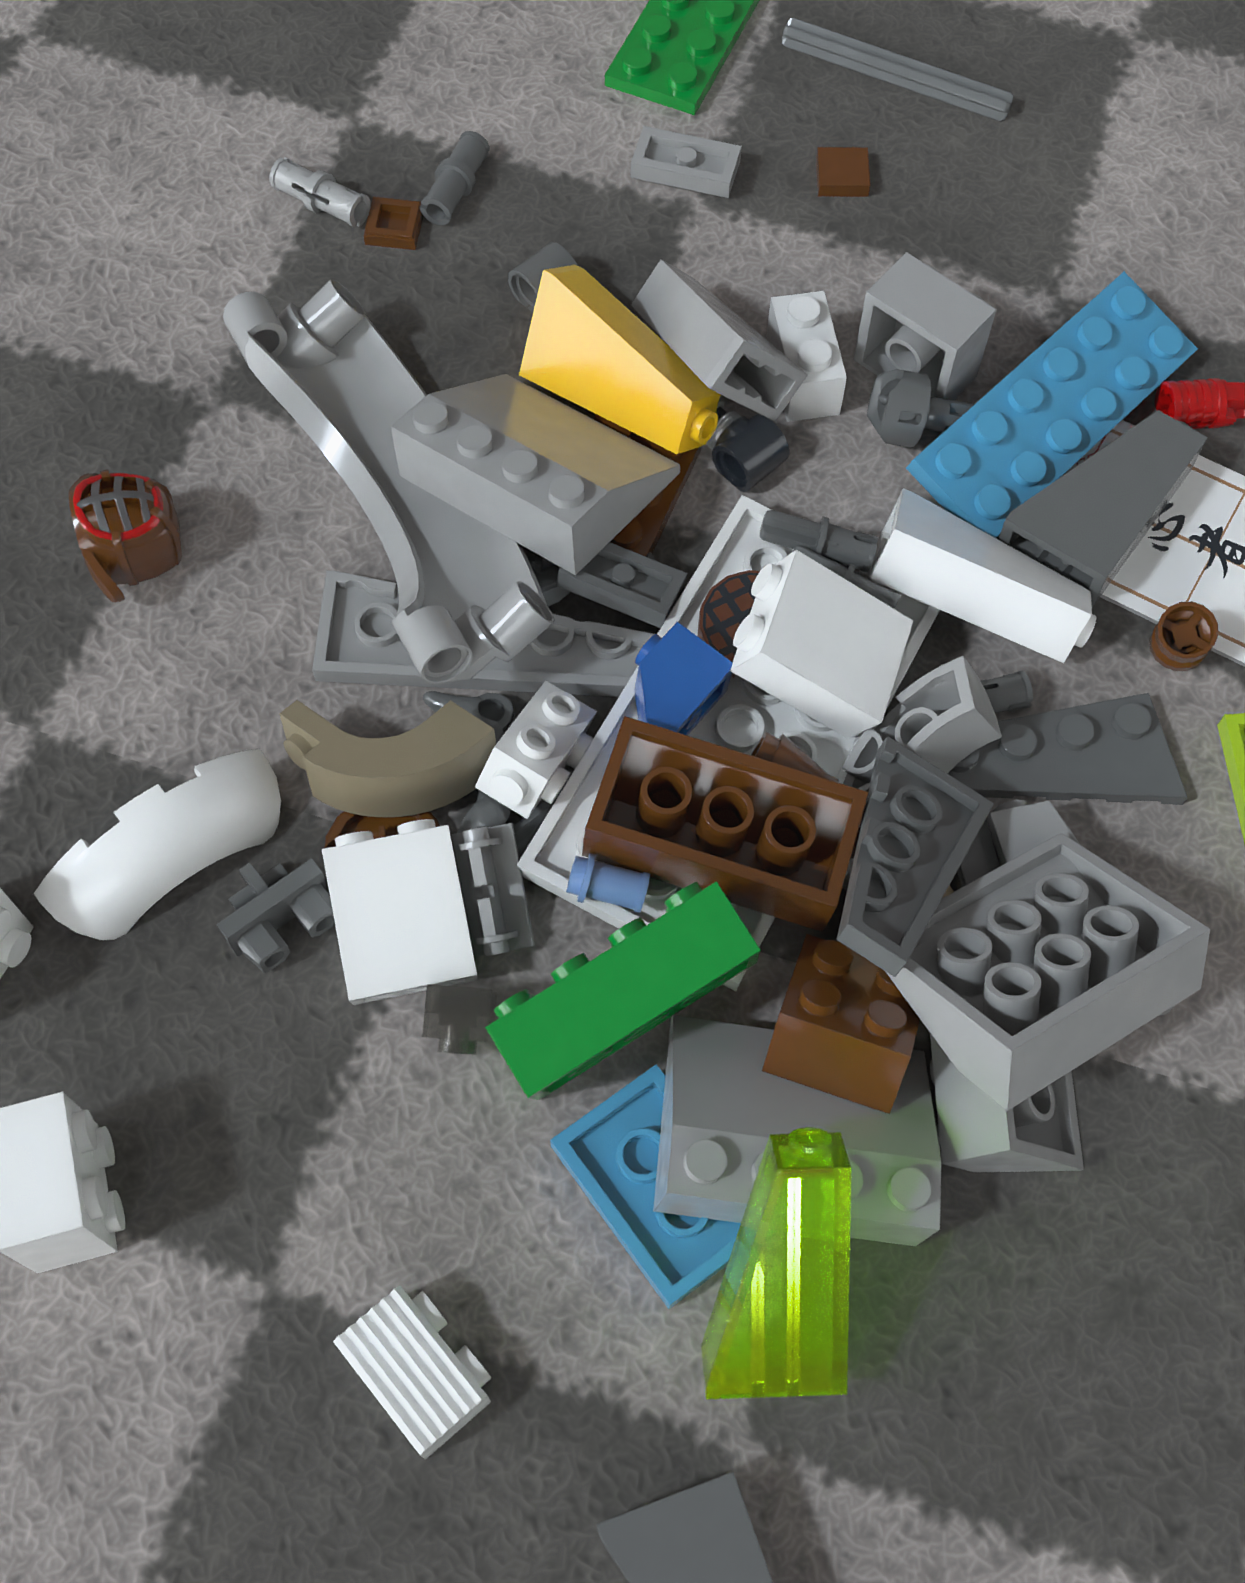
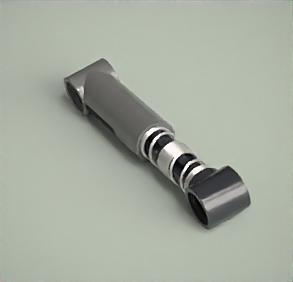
[508,242,790,492]

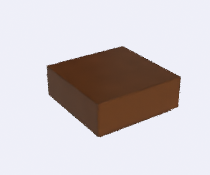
[816,147,870,197]
[363,197,423,250]

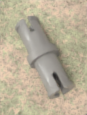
[269,157,371,227]

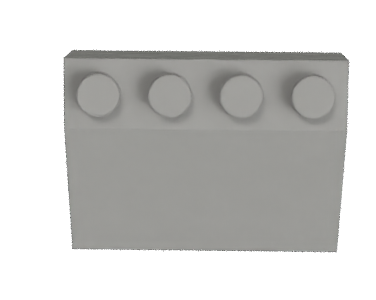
[391,374,680,575]
[885,833,1210,1111]
[653,1015,941,1246]

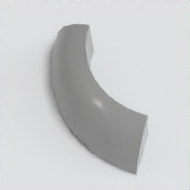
[842,656,1002,890]

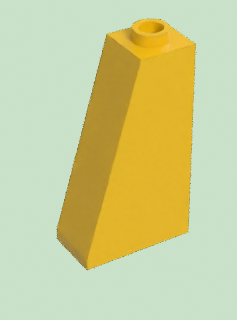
[519,265,721,454]

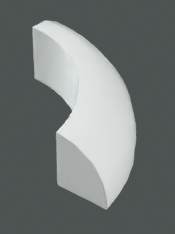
[34,749,281,940]

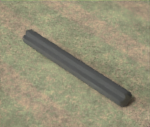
[782,17,1014,121]

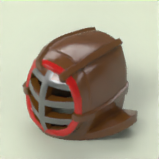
[69,469,182,603]

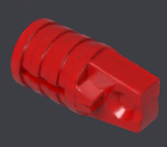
[1155,378,1245,429]

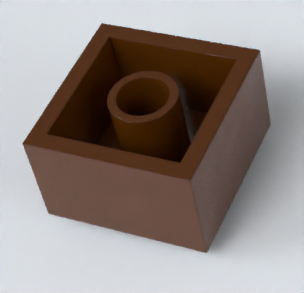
[762,934,920,1114]

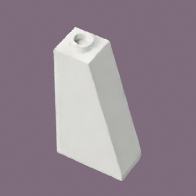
[870,488,1096,663]

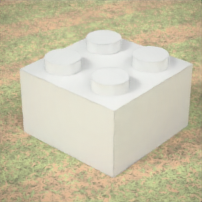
[0,1092,125,1274]

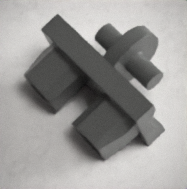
[216,858,335,973]

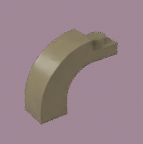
[279,700,496,817]

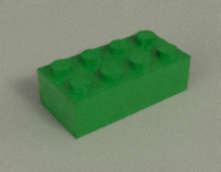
[485,881,761,1100]

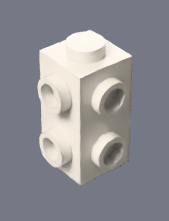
[475,680,597,819]

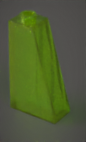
[701,1127,851,1399]

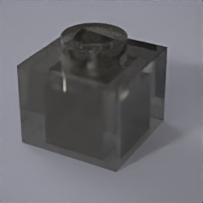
[422,984,497,1055]

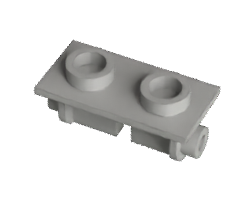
[452,823,535,956]

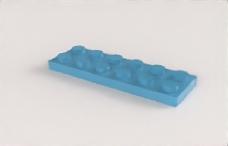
[906,271,1198,538]

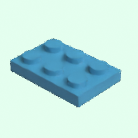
[550,1064,775,1309]

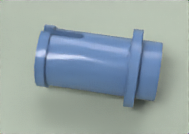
[566,853,650,913]

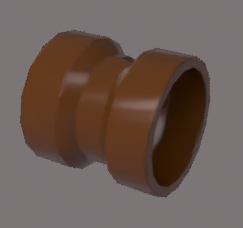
[1149,601,1219,671]

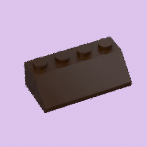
[582,716,869,932]

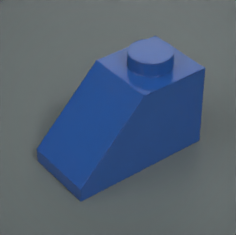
[634,622,733,736]

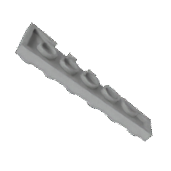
[312,570,654,697]

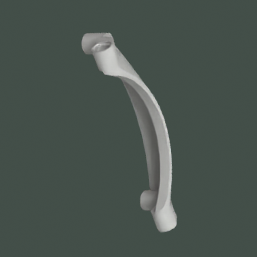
[223,279,555,684]

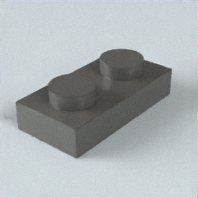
[557,542,688,628]

